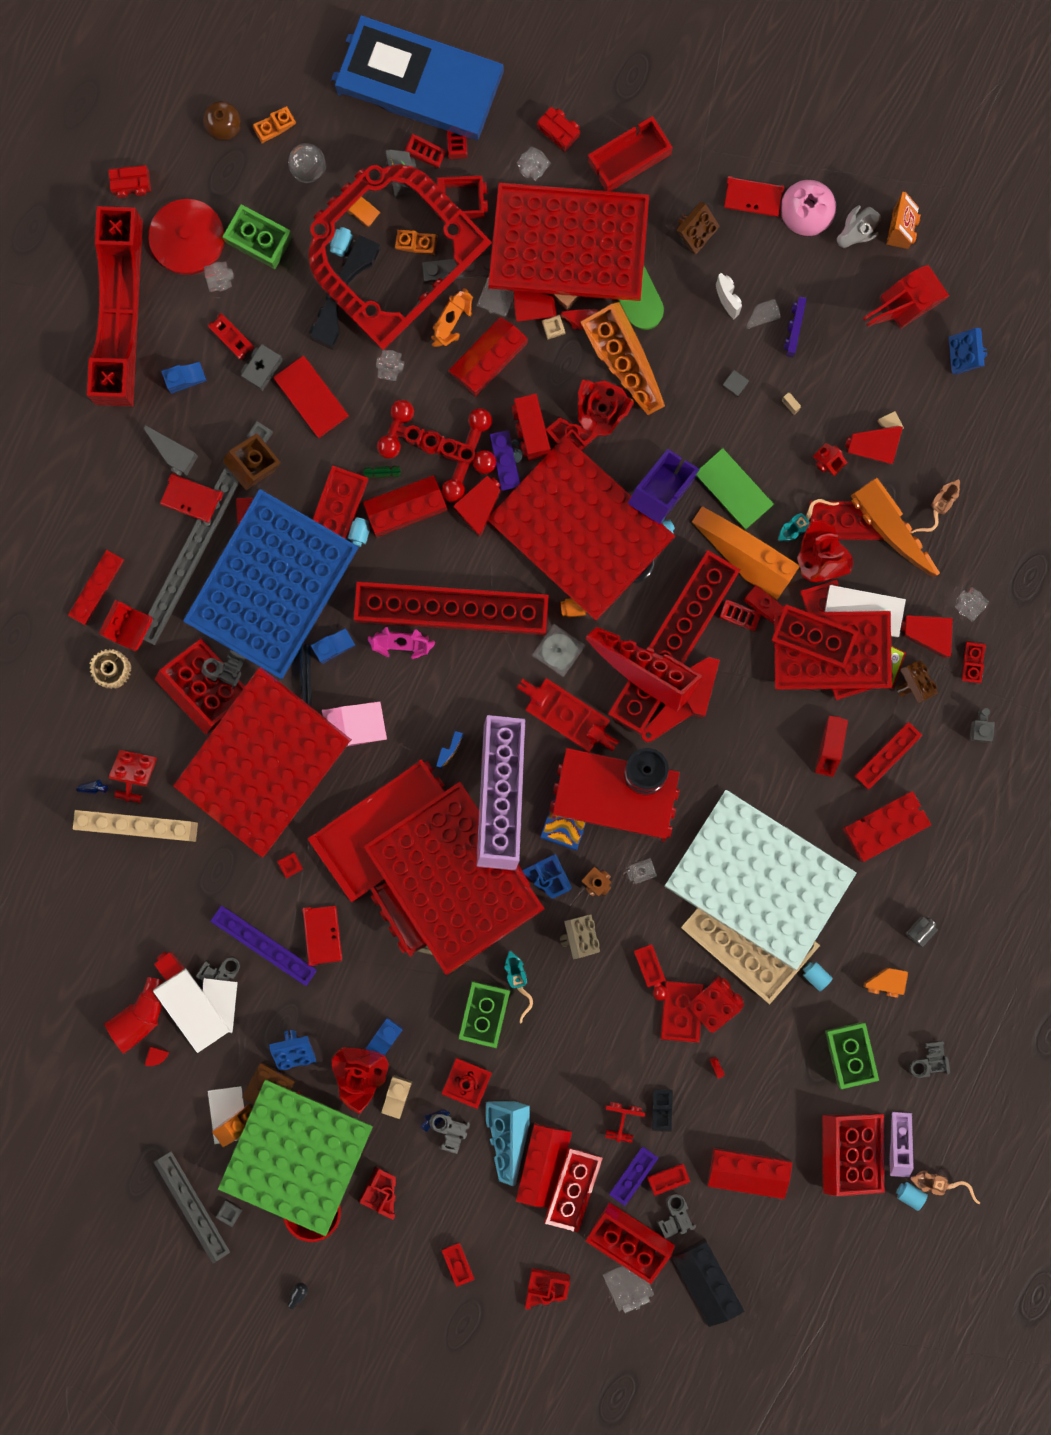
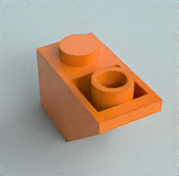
[863,968,908,998]
[212,1104,252,1147]

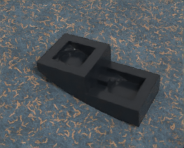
[652,1090,673,1132]

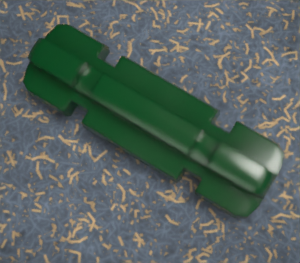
[363,466,401,478]

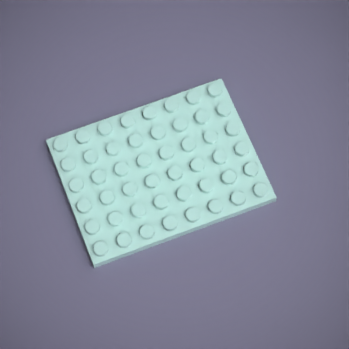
[664,790,856,971]

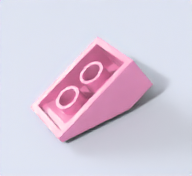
[322,702,387,747]

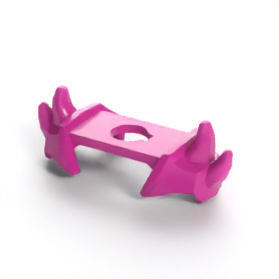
[368,627,435,659]

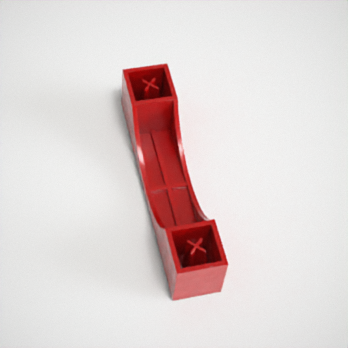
[87,206,143,407]

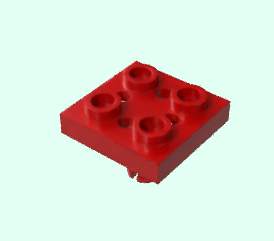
[442,1057,492,1109]

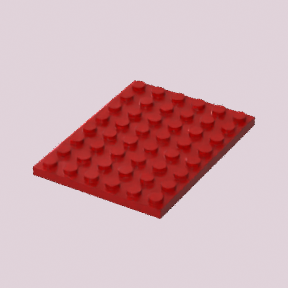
[488,183,649,301]
[488,436,675,621]
[173,667,352,858]
[363,782,545,975]

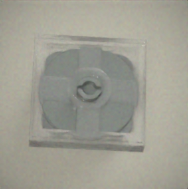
[532,624,585,677]

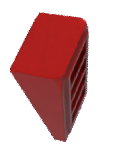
[447,131,468,159]
[404,134,446,168]
[719,600,761,632]

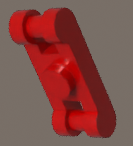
[207,313,255,360]

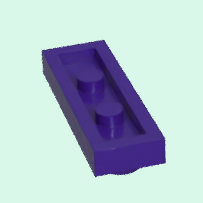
[784,297,807,357]
[490,430,520,491]
[609,1146,658,1206]

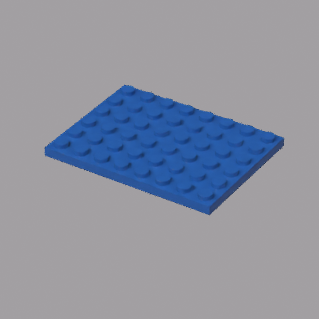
[183,489,359,679]

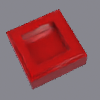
[277,852,303,878]

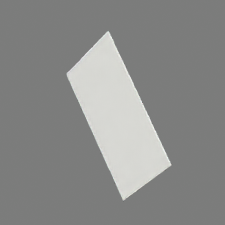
[203,978,237,1033]
[208,1086,244,1144]

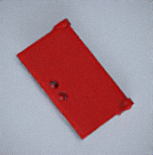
[724,176,785,217]
[160,473,223,523]
[302,906,342,966]

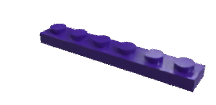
[210,905,317,986]

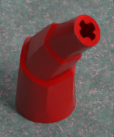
[104,977,164,1054]

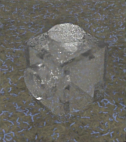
[626,858,657,884]

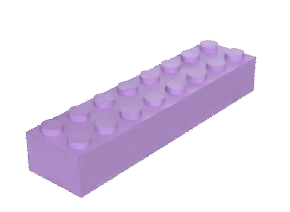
[477,715,525,870]

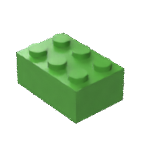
[223,204,293,269]
[459,981,510,1048]
[825,1022,879,1089]

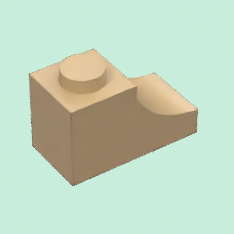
[381,1075,412,1119]

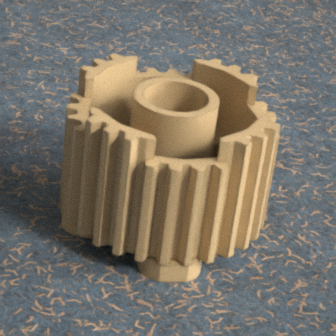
[89,649,131,689]

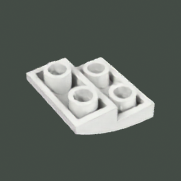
[716,273,742,320]

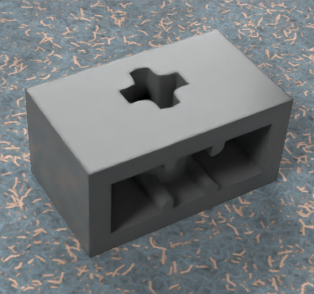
[241,344,283,392]

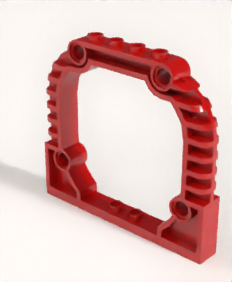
[309,165,492,350]

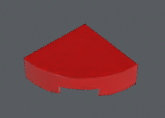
[145,1046,169,1066]
[709,1057,725,1079]

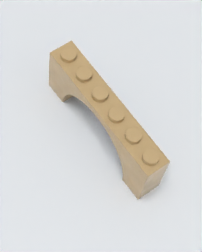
[73,810,198,842]

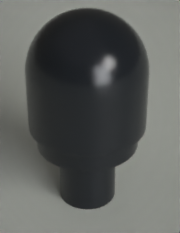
[287,1283,308,1309]

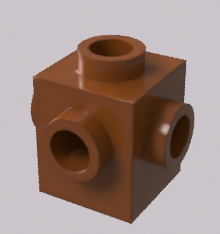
[582,867,612,897]

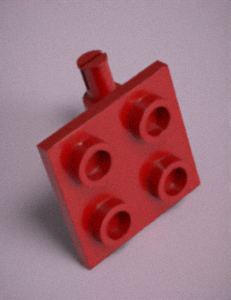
[109,750,157,803]
[604,1102,645,1143]

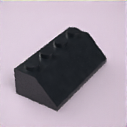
[671,1238,745,1327]

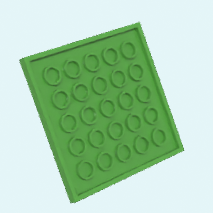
[218,1080,373,1236]

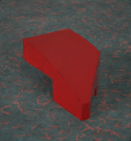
[560,309,598,330]

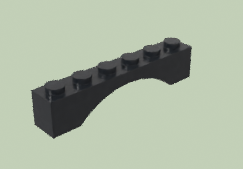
[309,235,381,350]

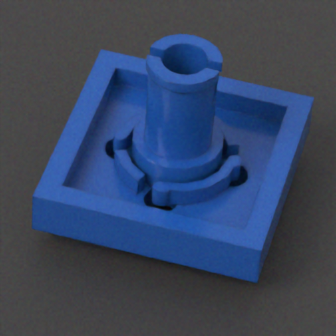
[949,328,987,375]
[269,1030,316,1070]

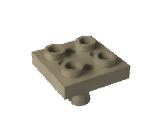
[560,915,600,959]

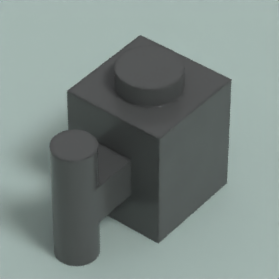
[969,708,995,743]
[905,917,938,947]

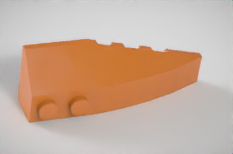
[581,302,665,415]
[851,478,940,577]
[691,506,800,600]

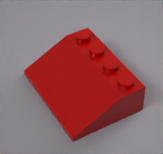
[155,639,245,735]
[823,1114,885,1196]

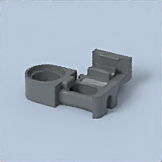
[202,650,246,689]
[196,957,240,981]
[909,1041,950,1078]
[429,1114,470,1154]
[657,1194,696,1239]

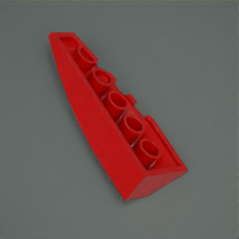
[586,627,702,711]

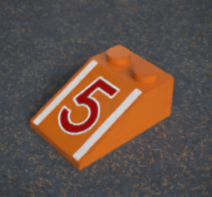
[886,192,921,249]

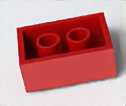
[511,393,550,461]

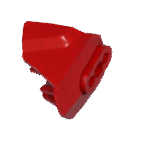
[578,379,634,436]
[796,519,853,582]
[332,1047,389,1113]

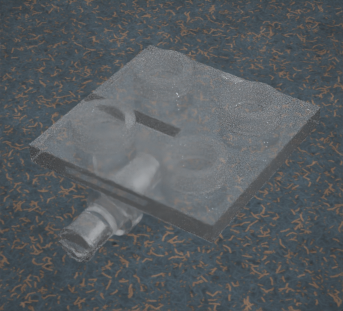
[603,1266,654,1313]

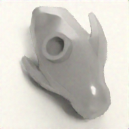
[837,205,881,248]

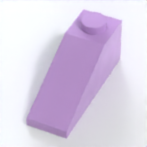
[890,1112,913,1177]

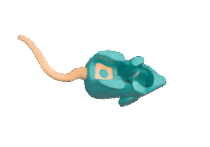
[778,499,839,542]
[504,951,533,1023]

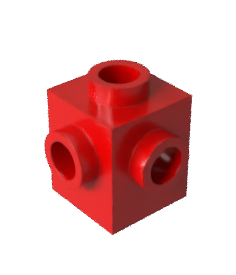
[813,443,847,476]

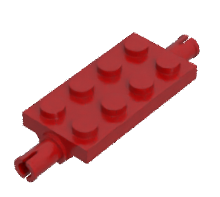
[516,678,619,752]

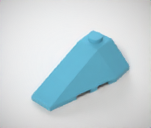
[486,1101,530,1186]

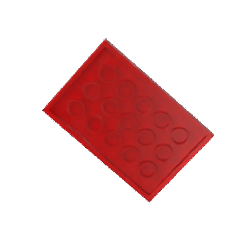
[774,611,892,690]

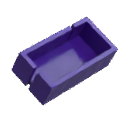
[628,449,700,524]

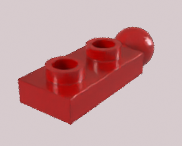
[634,944,668,1001]

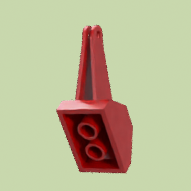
[863,265,949,329]
[641,657,720,742]

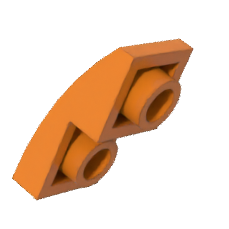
[252,106,296,143]
[347,197,380,227]
[395,230,438,255]

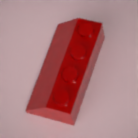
[448,317,528,397]
[363,475,448,537]
[516,1122,572,1208]
[708,1147,792,1199]
[585,1202,675,1284]

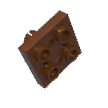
[677,201,720,254]
[897,660,938,704]

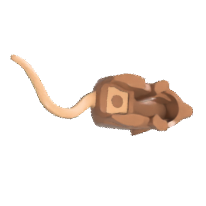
[911,479,960,533]
[911,1171,980,1204]

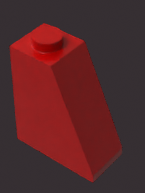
[845,426,903,464]
[453,476,501,537]
[900,615,953,658]
[815,716,848,777]

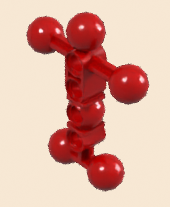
[377,400,496,503]

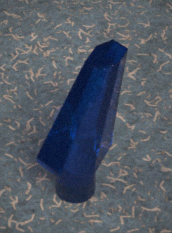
[76,780,108,793]
[421,1109,450,1132]

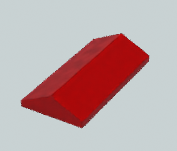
[544,1148,603,1232]

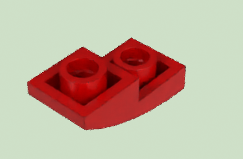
[962,641,986,683]

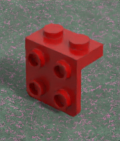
[98,600,153,651]
[688,975,744,1033]

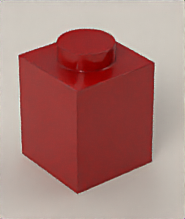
[154,951,185,981]

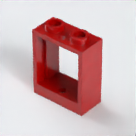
[437,176,488,220]

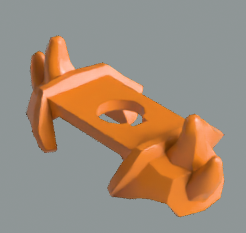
[431,288,473,347]

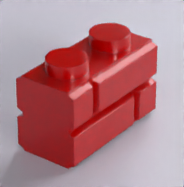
[537,107,580,152]
[109,165,151,198]

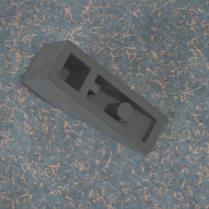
[144,426,198,476]

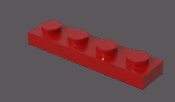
[68,550,124,626]
[854,722,922,790]

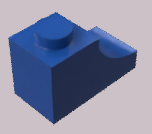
[161,362,207,394]
[311,628,356,664]
[366,1017,404,1056]

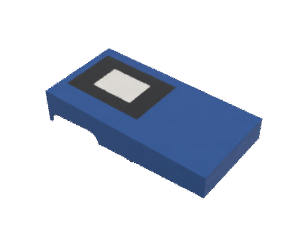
[331,15,504,140]

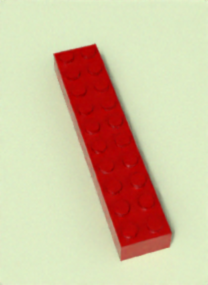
[608,550,741,735]
[354,582,549,635]

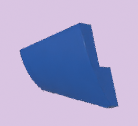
[522,854,572,899]

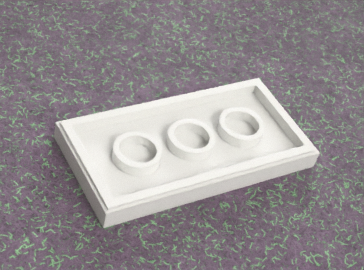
[825,585,906,637]
[153,968,230,1053]

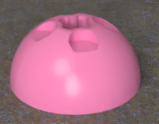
[780,180,836,236]

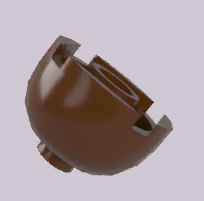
[203,101,241,141]

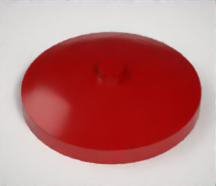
[149,199,225,275]

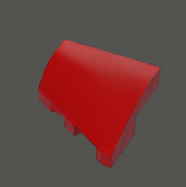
[514,291,557,322]
[546,418,598,451]
[358,1166,396,1220]
[525,1268,570,1309]

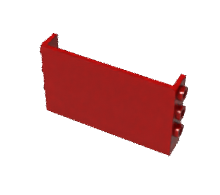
[549,748,680,842]

